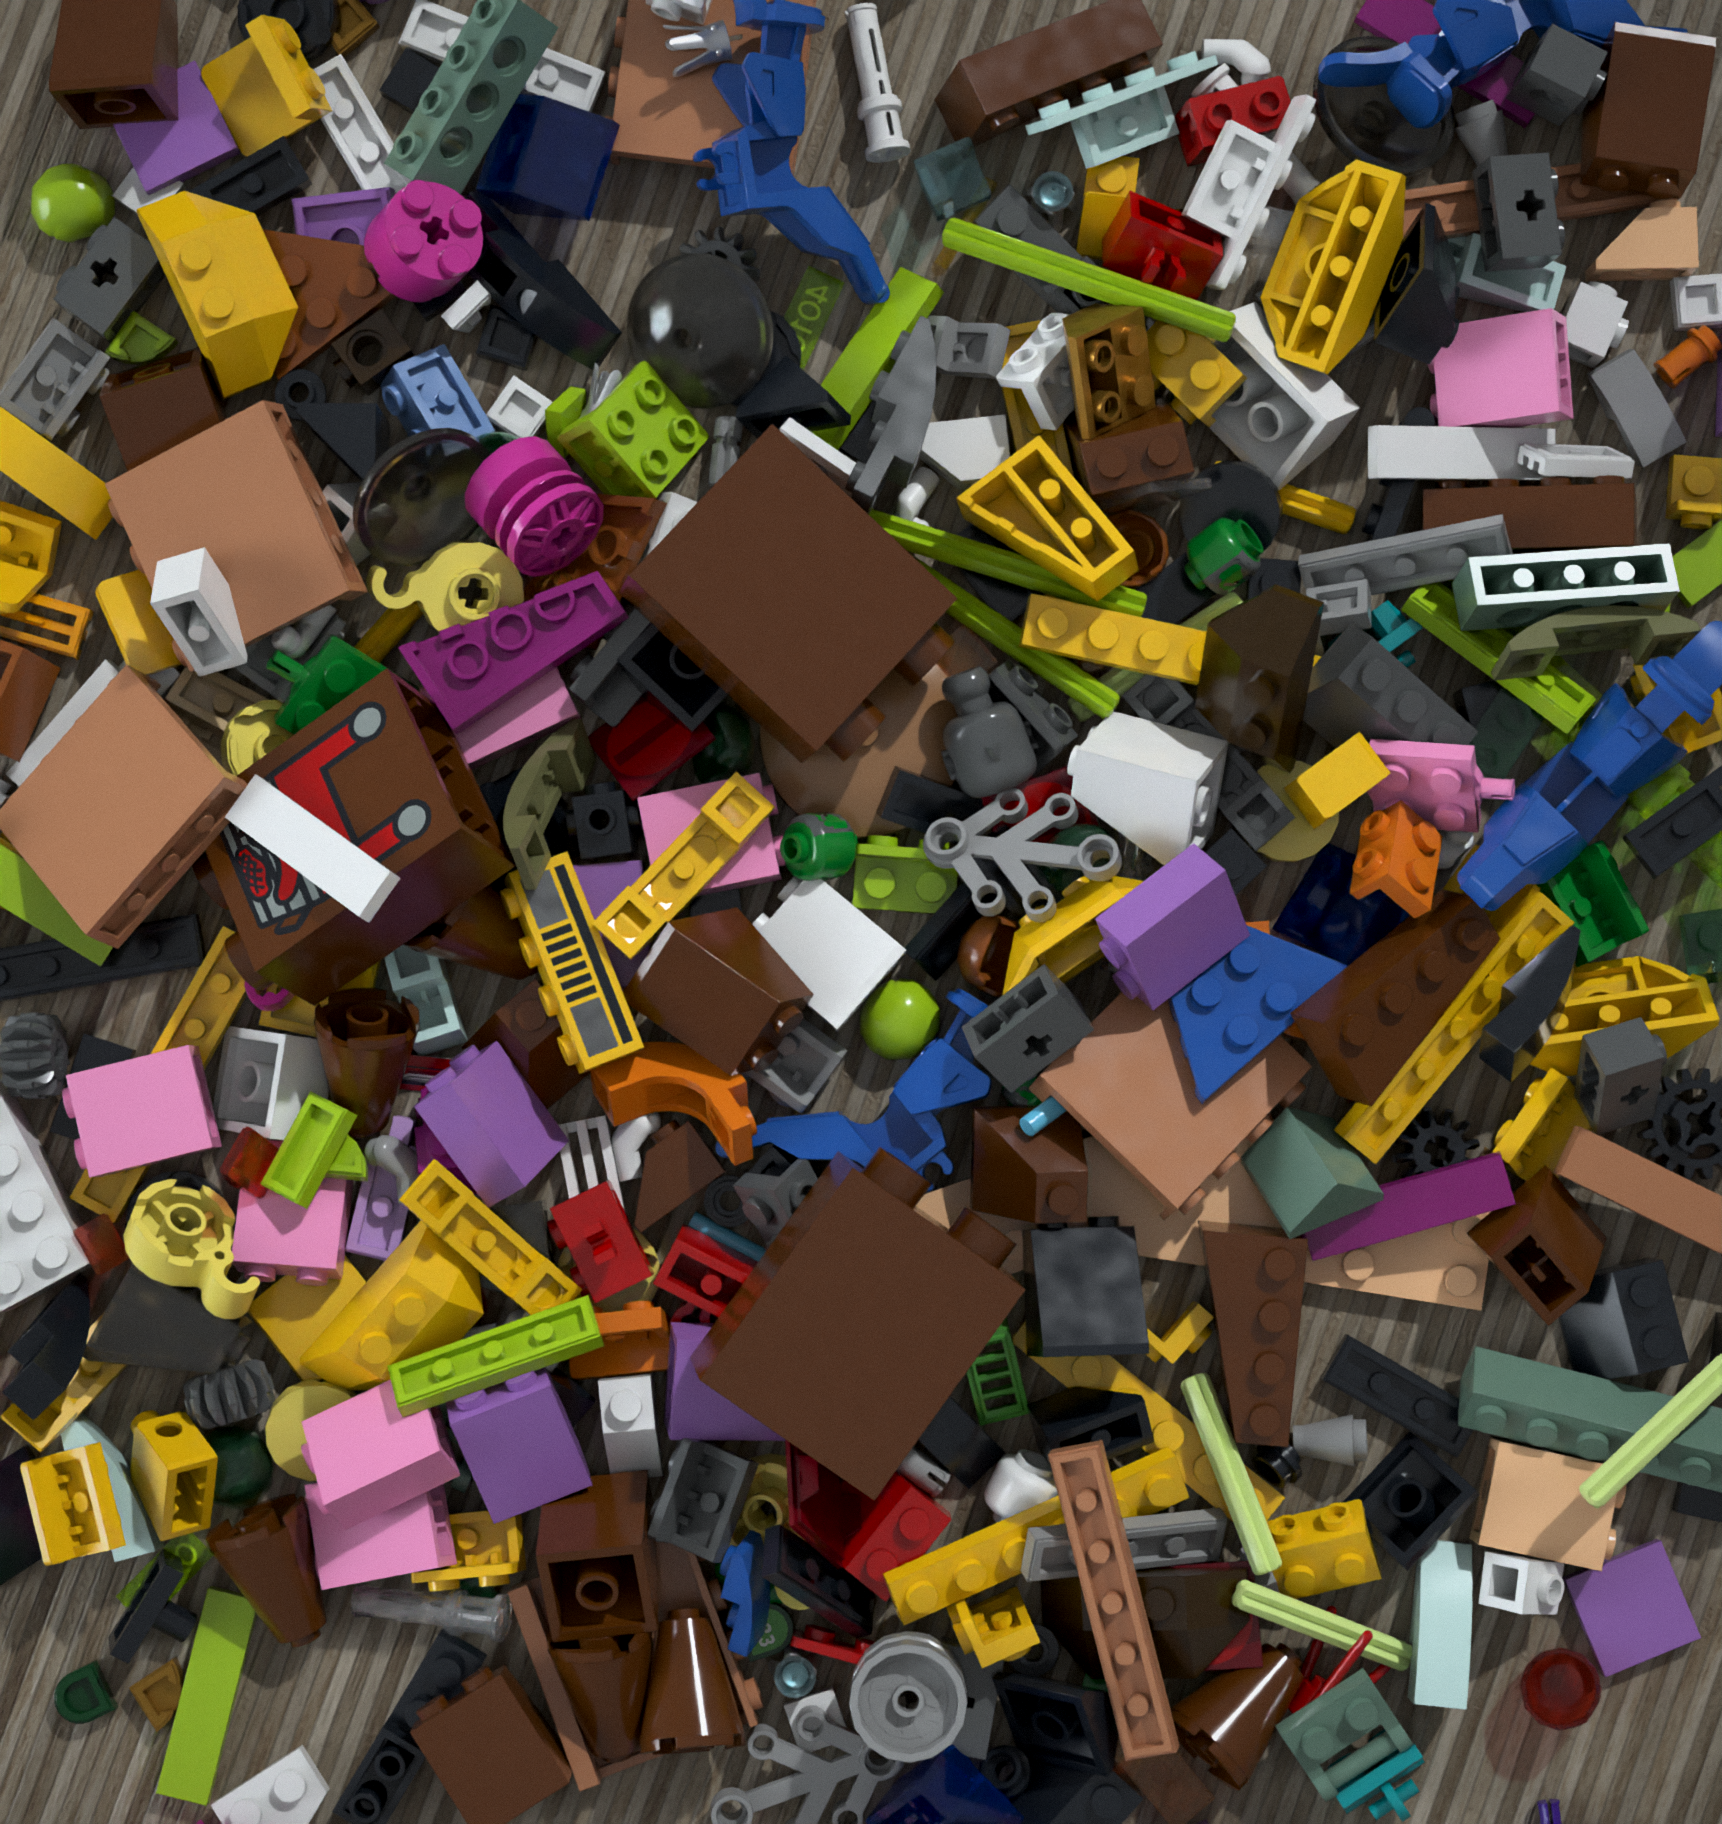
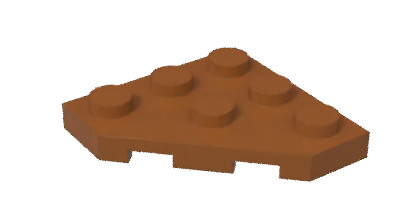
[262,229,396,380]

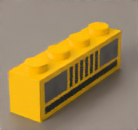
[500,852,644,1075]

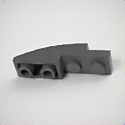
[972,184,1154,331]
[845,316,937,515]

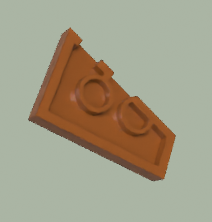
[556,494,667,650]

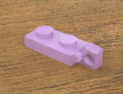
[345,1115,417,1261]

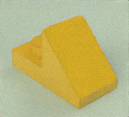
[1076,156,1140,260]
[1283,731,1391,829]

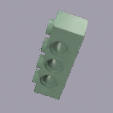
[384,0,559,195]
[1452,544,1680,631]

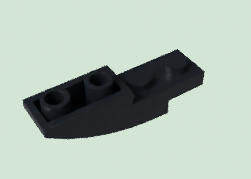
[465,190,622,370]
[332,1628,487,1824]

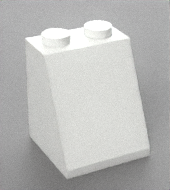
[1067,711,1228,865]
[752,876,906,1032]

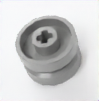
[849,1630,967,1763]

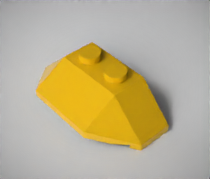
[1260,159,1406,374]
[136,191,298,400]
[1002,876,1143,995]
[1530,956,1720,1076]
[299,1221,484,1390]

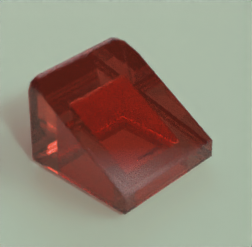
[220,1126,279,1199]
[73,1213,130,1276]

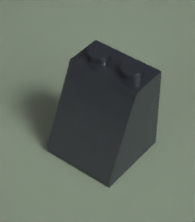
[1022,1216,1149,1357]

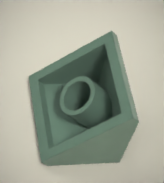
[1241,1107,1384,1239]

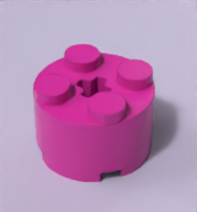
[364,180,483,303]

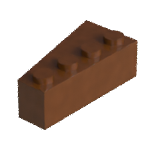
[934,0,1163,153]
[1423,475,1637,554]
[1290,889,1500,1107]
[1198,1221,1308,1447]

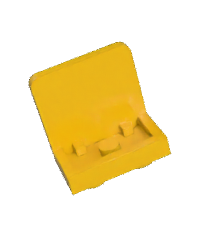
[201,15,333,157]
[0,500,62,614]
[95,569,182,676]

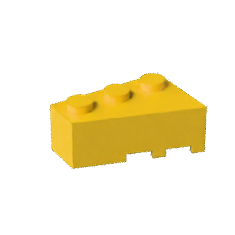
[956,435,1139,602]

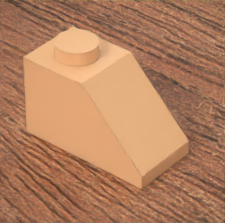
[1585,200,1699,282]

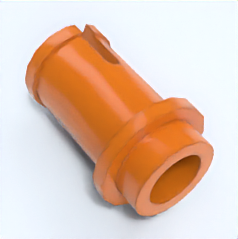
[1653,325,1722,389]

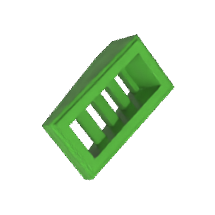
[967,1316,1029,1426]

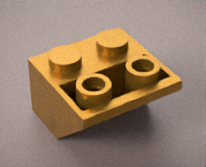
[1062,303,1156,440]

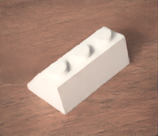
[1206,302,1360,491]

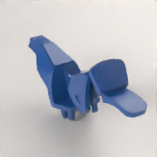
[693,0,890,305]
[1318,0,1688,129]
[1457,621,1722,911]
[715,988,992,1191]

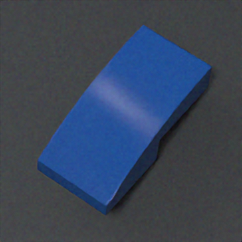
[719,1530,770,1657]

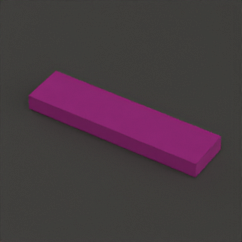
[1354,0,1534,128]
[1304,1151,1516,1261]

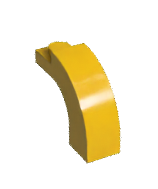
[0,407,113,540]

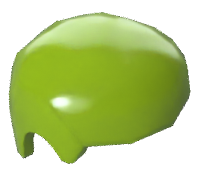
[31,164,115,243]
[860,978,940,1060]

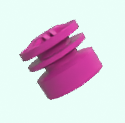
[465,436,604,577]

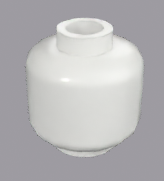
[984,1449,1058,1522]

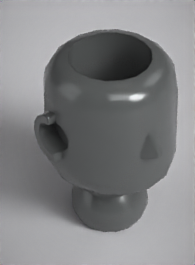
[941,666,1039,798]

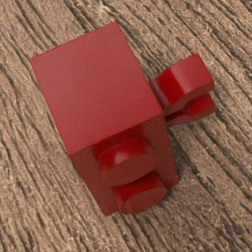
[1102,191,1223,300]
[547,1180,655,1303]
[653,1223,758,1326]

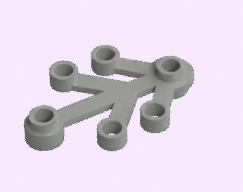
[923,788,1122,923]
[711,1705,904,1824]

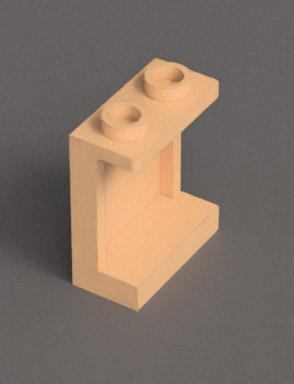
[1469,1437,1627,1571]

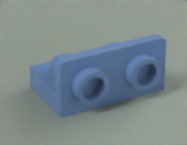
[381,344,495,472]

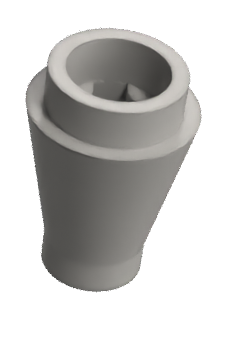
[1454,100,1509,167]
[1293,1414,1368,1466]

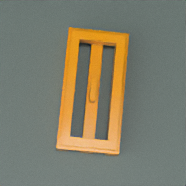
[0,593,94,660]

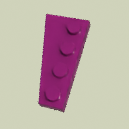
[398,571,629,734]

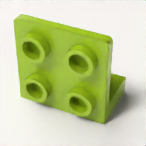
[556,361,709,498]

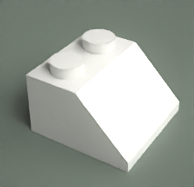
[213,1026,329,1140]

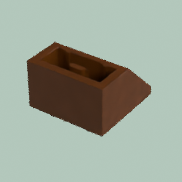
[1467,1165,1607,1326]

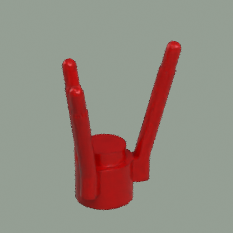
[1288,1605,1391,1713]

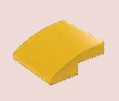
[248,1255,366,1381]

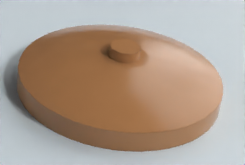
[760,664,957,839]

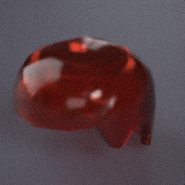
[1520,1647,1602,1731]

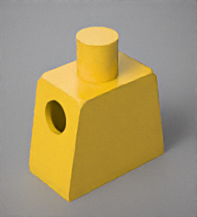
[130,1410,218,1542]

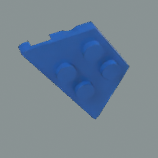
[1167,926,1347,1104]

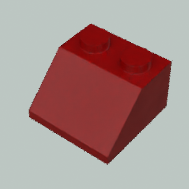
[840,1471,952,1602]

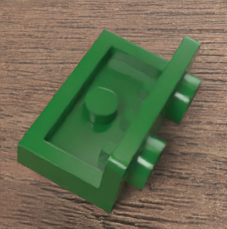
[1536,840,1649,967]

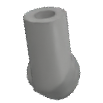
[364,1135,419,1204]

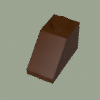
[634,1119,727,1233]

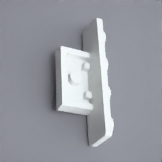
[1181,94,1316,290]

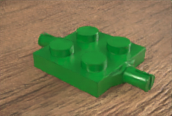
[266,634,419,734]

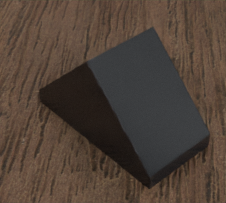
[736,355,851,439]

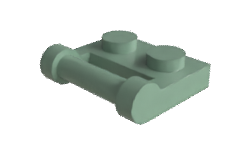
[1275,1668,1414,1802]

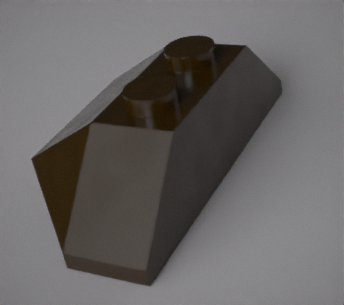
[1195,584,1324,773]
[1040,1567,1250,1679]

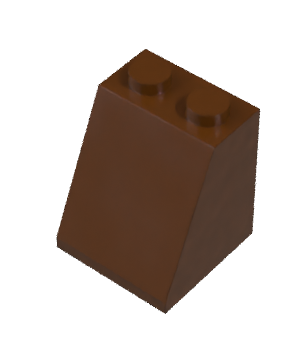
[49,0,179,129]
[1580,22,1716,199]
[99,347,227,471]
[1063,394,1195,512]
[623,907,814,1076]
[536,1470,658,1642]
[410,1664,572,1824]

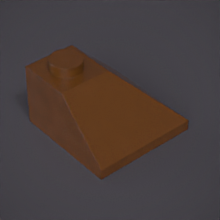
[461,979,590,1110]
[970,1105,1088,1224]

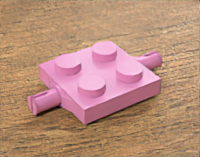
[1367,739,1515,833]

